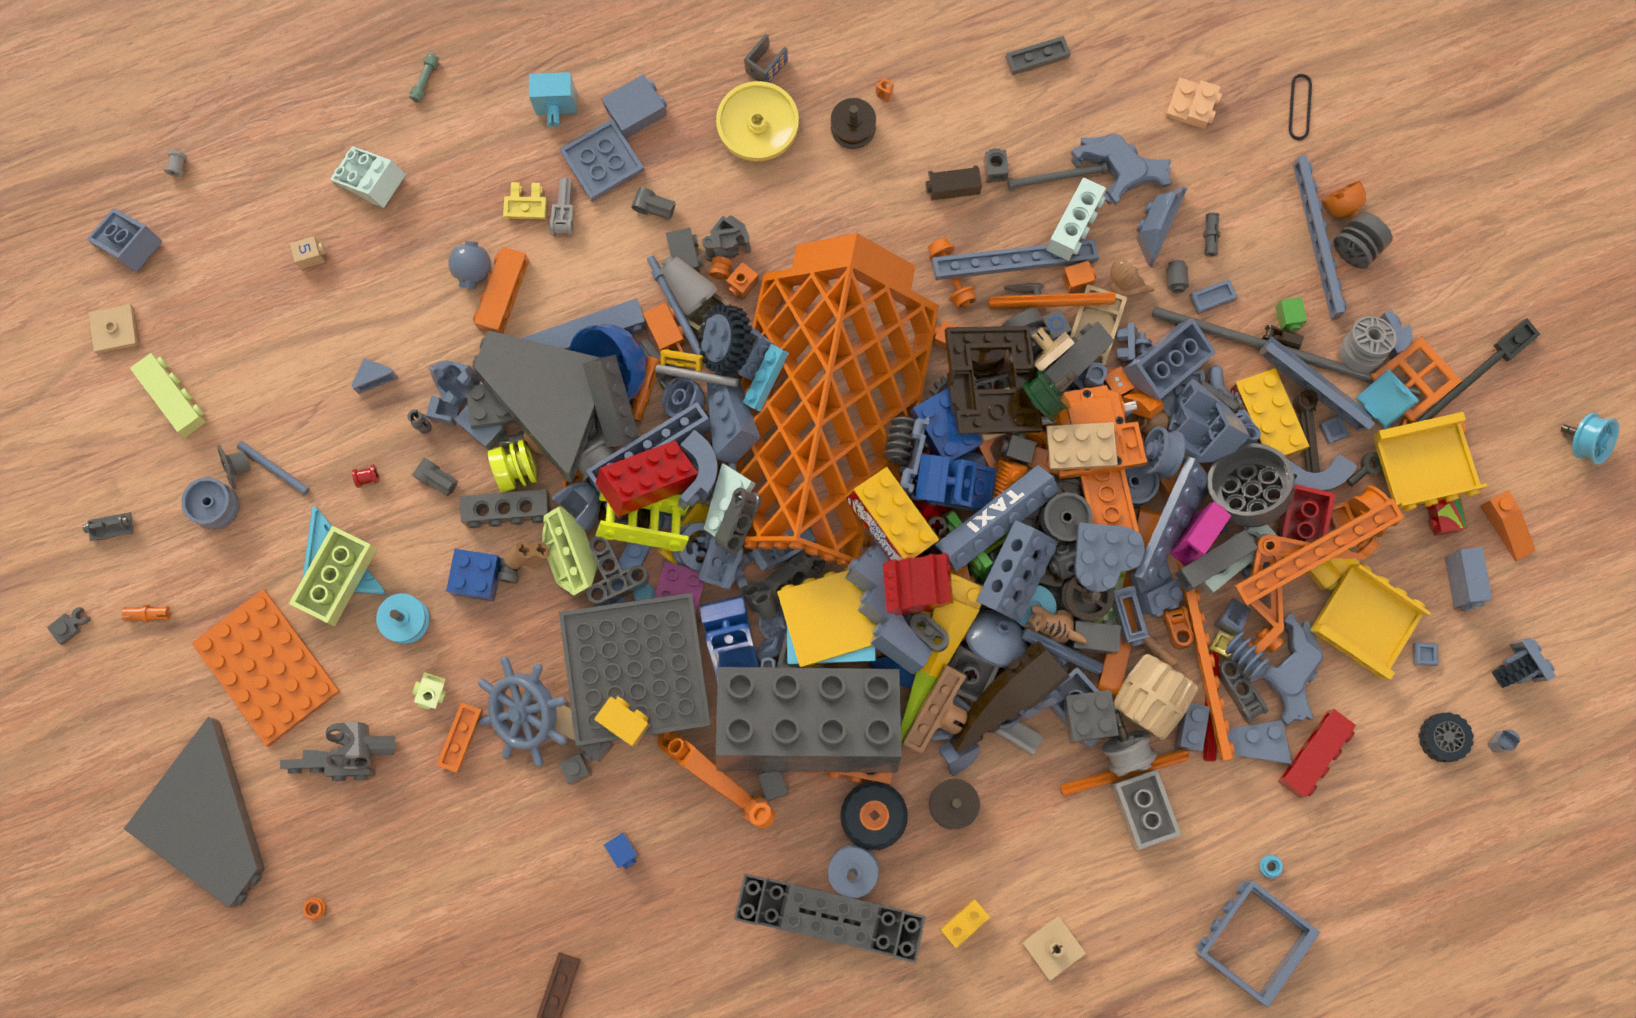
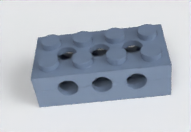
[976,520,1058,622]

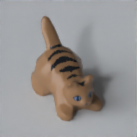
[1024,605,1087,644]

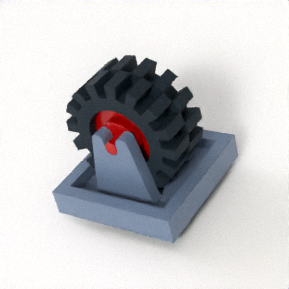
[1492,637,1556,688]

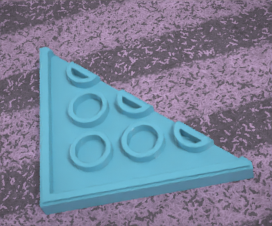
[302,507,386,595]

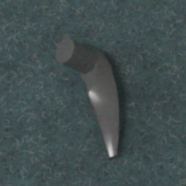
[1004,283,1044,295]

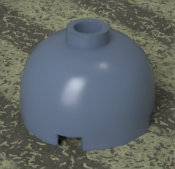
[662,377,705,417]

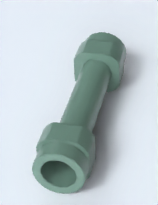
[409,53,439,103]

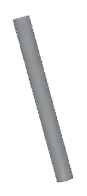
[655,364,739,387]

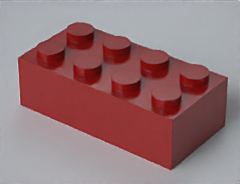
[595,440,698,517]

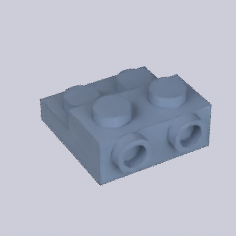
[1129,558,1184,617]

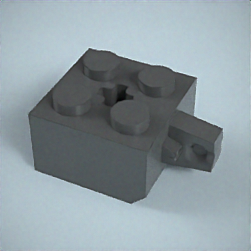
[947,641,999,701]

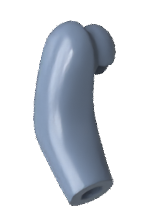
[1208,365,1235,399]

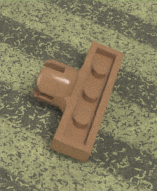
[901,664,967,754]

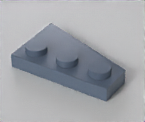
[1227,720,1292,765]

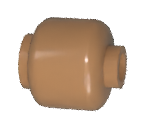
[1137,410,1171,436]

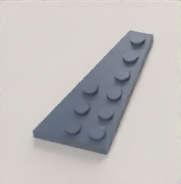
[1134,456,1209,586]

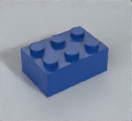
[909,388,983,461]

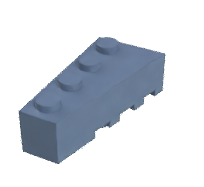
[706,372,761,464]

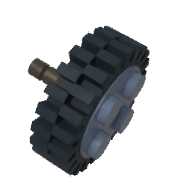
[699,304,756,373]

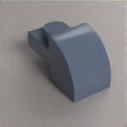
[1380,310,1412,359]

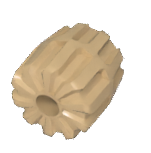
[1113,654,1198,740]

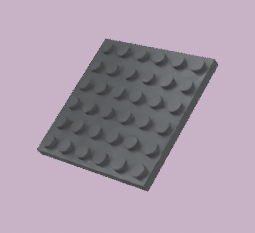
[559,593,711,746]

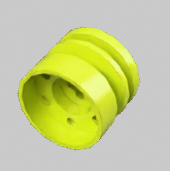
[488,439,538,493]

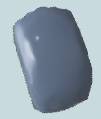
[1083,362,1108,388]

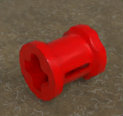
[352,464,379,488]

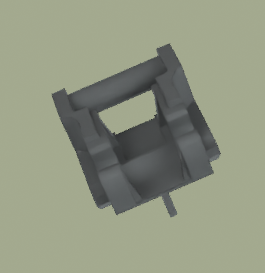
[702,216,751,261]

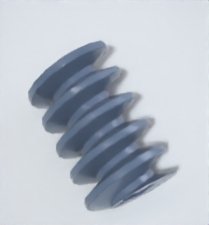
[1225,631,1274,682]

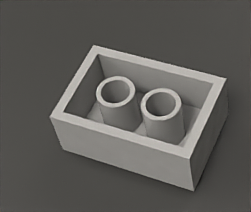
[1111,770,1182,850]

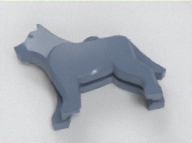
[1071,134,1173,205]
[1249,613,1323,726]

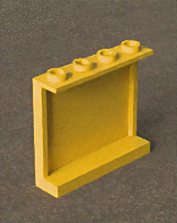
[1372,412,1487,512]
[1310,563,1431,680]
[777,567,877,668]

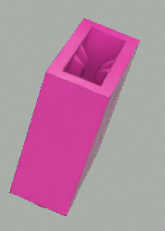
[1169,502,1231,566]

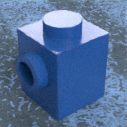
[604,832,640,869]

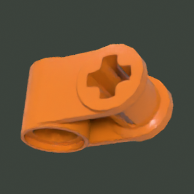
[1162,605,1194,650]

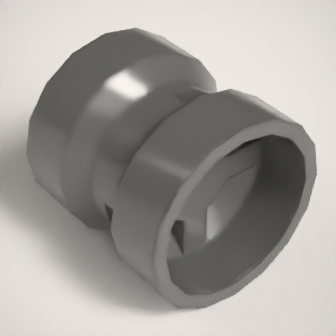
[496,558,521,584]

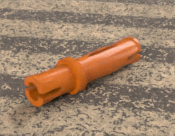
[631,356,660,421]

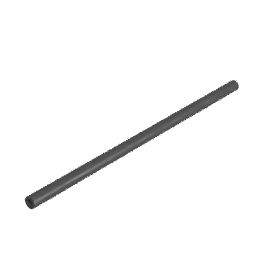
[1152,306,1421,397]

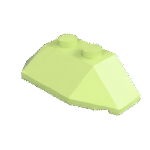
[542,507,598,596]

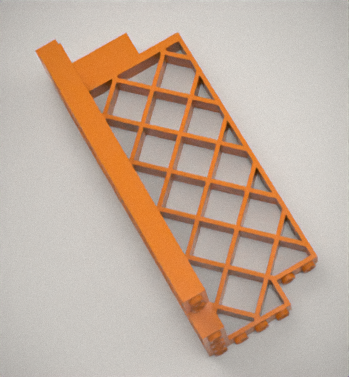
[724,233,939,567]

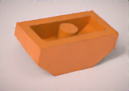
[1122,388,1164,419]

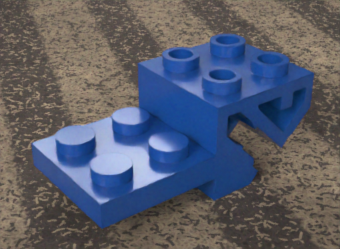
[915,454,997,510]
[700,595,760,683]

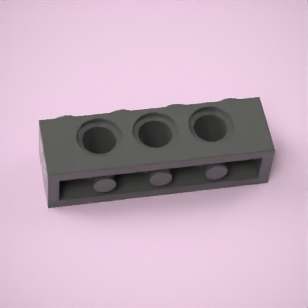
[460,489,551,528]

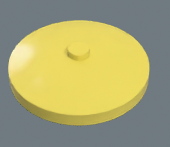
[716,81,799,161]

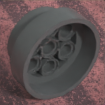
[1207,443,1295,527]

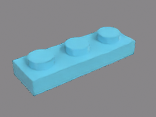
[743,344,789,411]

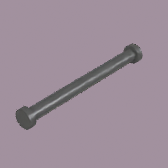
[1007,161,1107,191]

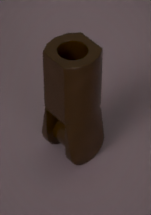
[1262,325,1304,350]

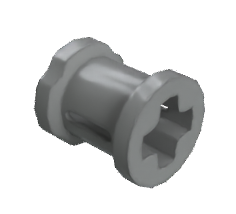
[164,150,187,177]

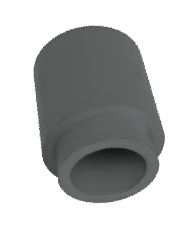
[1166,260,1189,293]

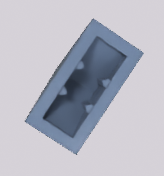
[352,358,398,394]
[1214,598,1251,636]

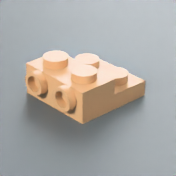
[1165,77,1222,129]

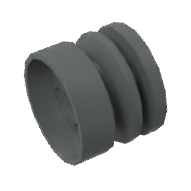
[1333,212,1393,269]
[1001,308,1055,357]

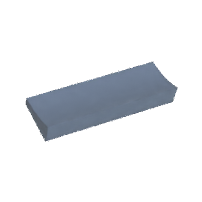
[1258,336,1375,432]

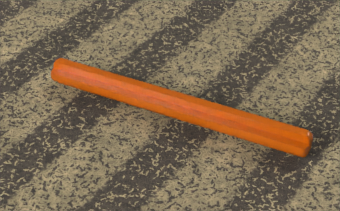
[989,292,1116,309]
[1060,749,1189,796]

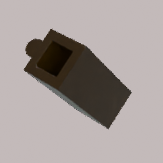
[925,165,982,201]

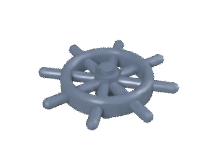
[478,656,567,767]

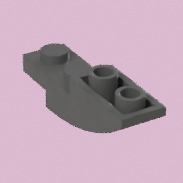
[280,750,375,781]

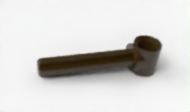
[1293,390,1320,473]

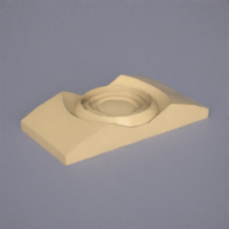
[1070,284,1128,368]

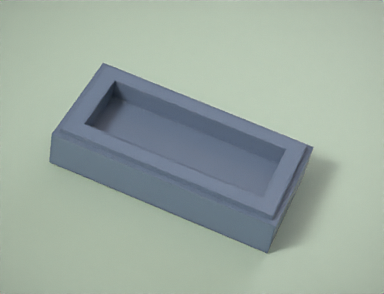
[1189,279,1238,314]

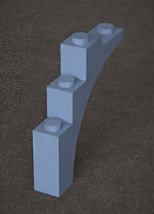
[845,538,932,675]

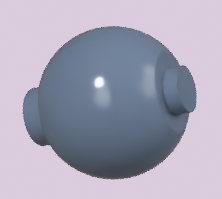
[448,241,491,289]

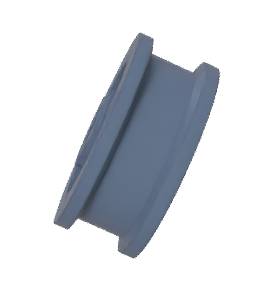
[672,522,711,571]

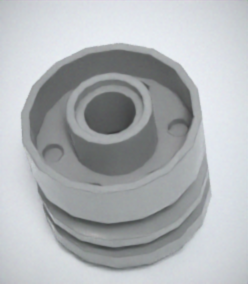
[1339,316,1397,373]

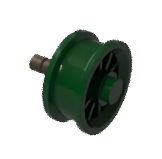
[1023,370,1077,422]

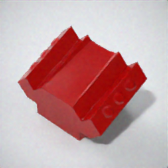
[883,553,953,616]

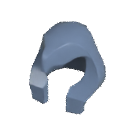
[429,360,480,406]

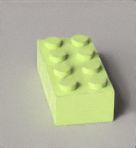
[289,526,377,626]

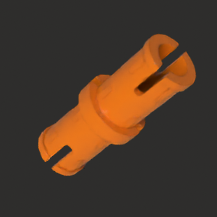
[122,605,171,622]

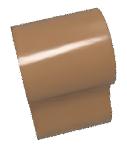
[504,541,550,569]

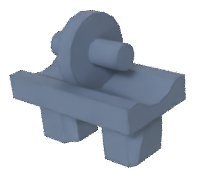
[1117,323,1152,363]

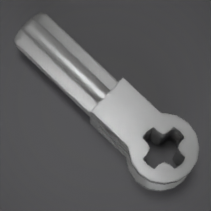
[550,178,575,236]

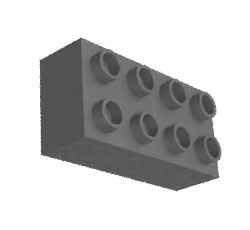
[716,667,902,773]

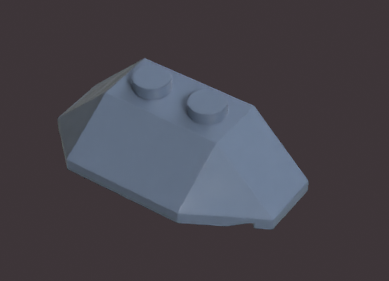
[1136,186,1188,267]

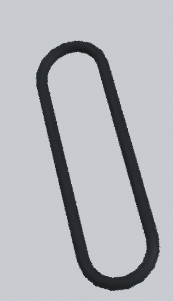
[1289,74,1312,140]

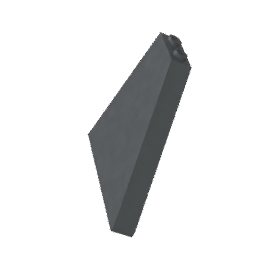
[473,330,599,482]
[124,717,265,907]

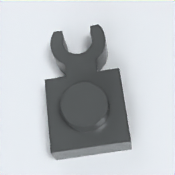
[47,607,91,645]

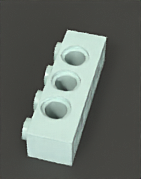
[1046,177,1106,261]
[1200,524,1277,596]

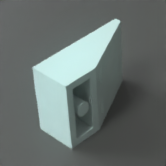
[330,146,406,208]

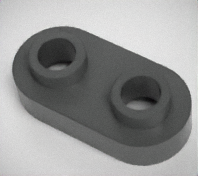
[910,613,949,652]

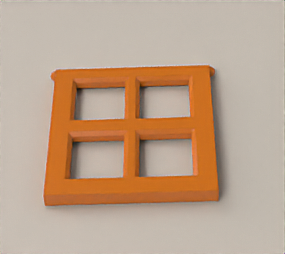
[1370,336,1462,422]

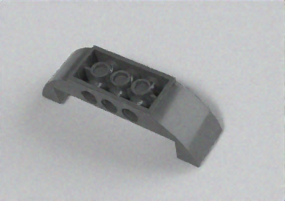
[734,874,926,963]

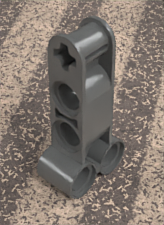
[742,550,825,620]

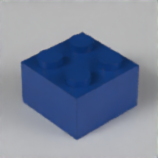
[446,549,501,602]

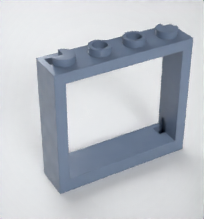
[1195,880,1320,1007]

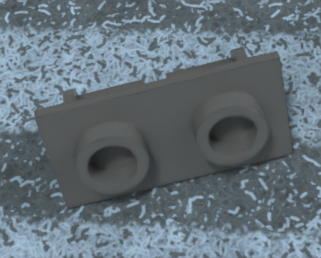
[83,512,133,541]

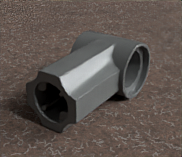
[631,187,676,220]
[412,457,458,496]

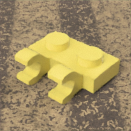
[503,182,547,220]

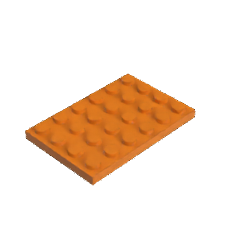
[192,589,341,747]

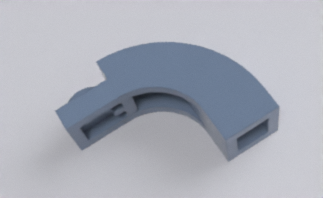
[678,430,717,511]
[1289,454,1357,492]
[751,527,817,571]

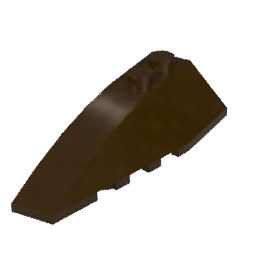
[949,641,1070,754]

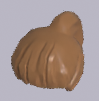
[1111,257,1155,298]

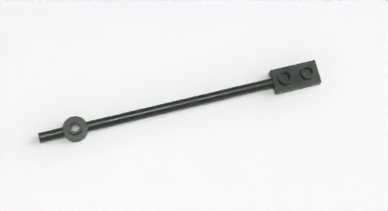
[1346,318,1541,487]

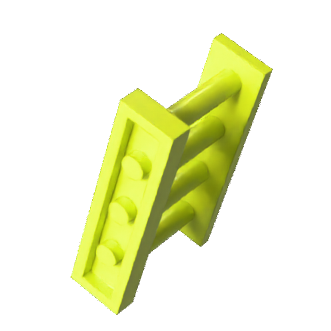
[596,491,689,552]

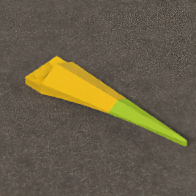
[901,573,983,741]

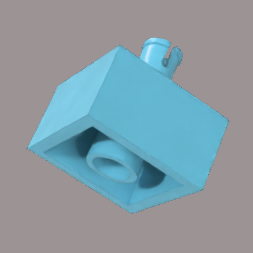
[529,72,577,127]

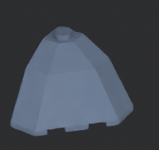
[1168,379,1250,464]

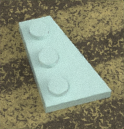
[704,463,756,536]

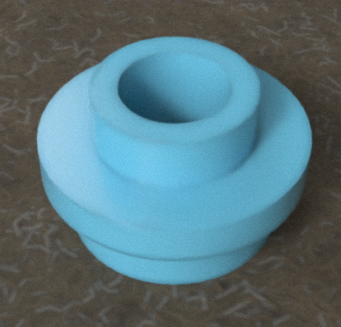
[1259,855,1283,878]

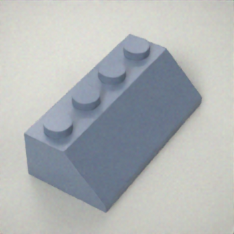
[1122,318,1216,400]

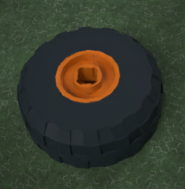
[840,782,908,850]

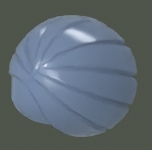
[551,482,601,532]

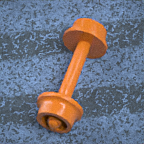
[928,238,976,309]

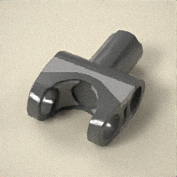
[326,722,395,769]

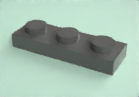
[1005,36,1071,75]

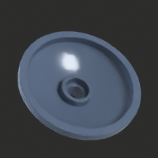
[965,609,1028,667]

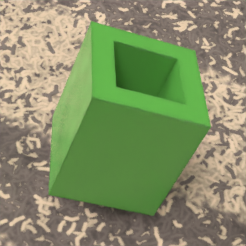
[1275,297,1307,332]

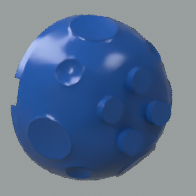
[569,324,647,401]

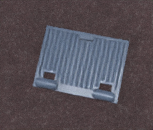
[899,417,930,496]

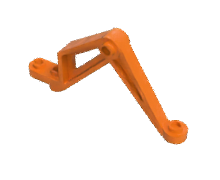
[1248,534,1380,653]
[657,731,775,829]

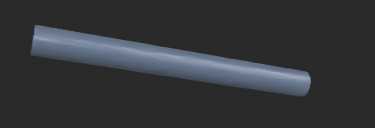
[237,441,310,495]

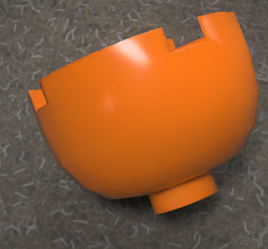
[1322,180,1366,220]

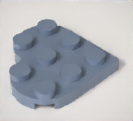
[1074,523,1145,592]

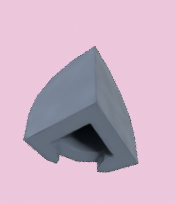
[938,742,980,776]

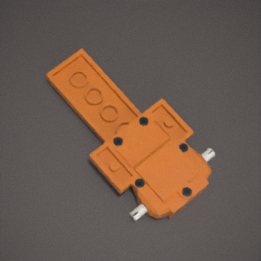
[1041,385,1147,533]

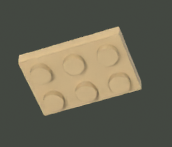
[1046,422,1118,471]

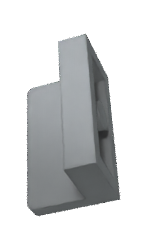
[994,722,1043,757]

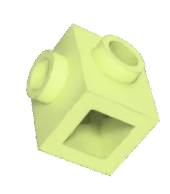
[412,672,446,709]

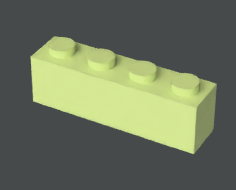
[130,353,206,437]

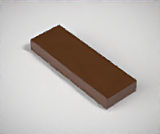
[536,952,581,1018]

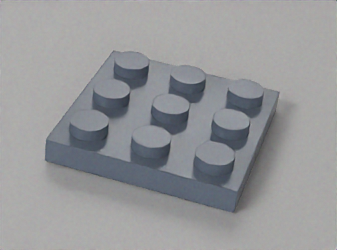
[559,119,645,202]

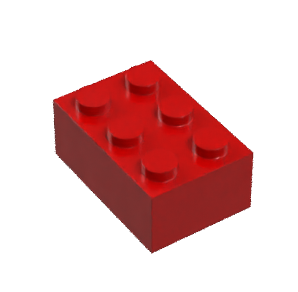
[1277,484,1336,543]

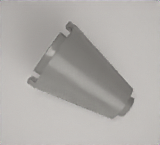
[661,256,718,315]

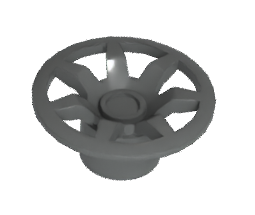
[217,444,250,489]

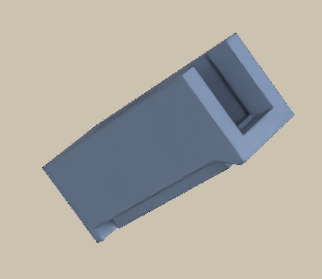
[1112,585,1150,647]

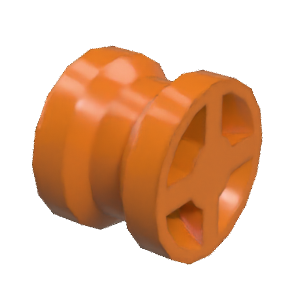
[709,256,733,280]

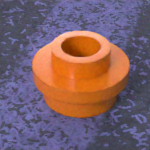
[303,897,326,920]

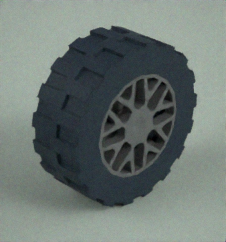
[1418,712,1474,763]

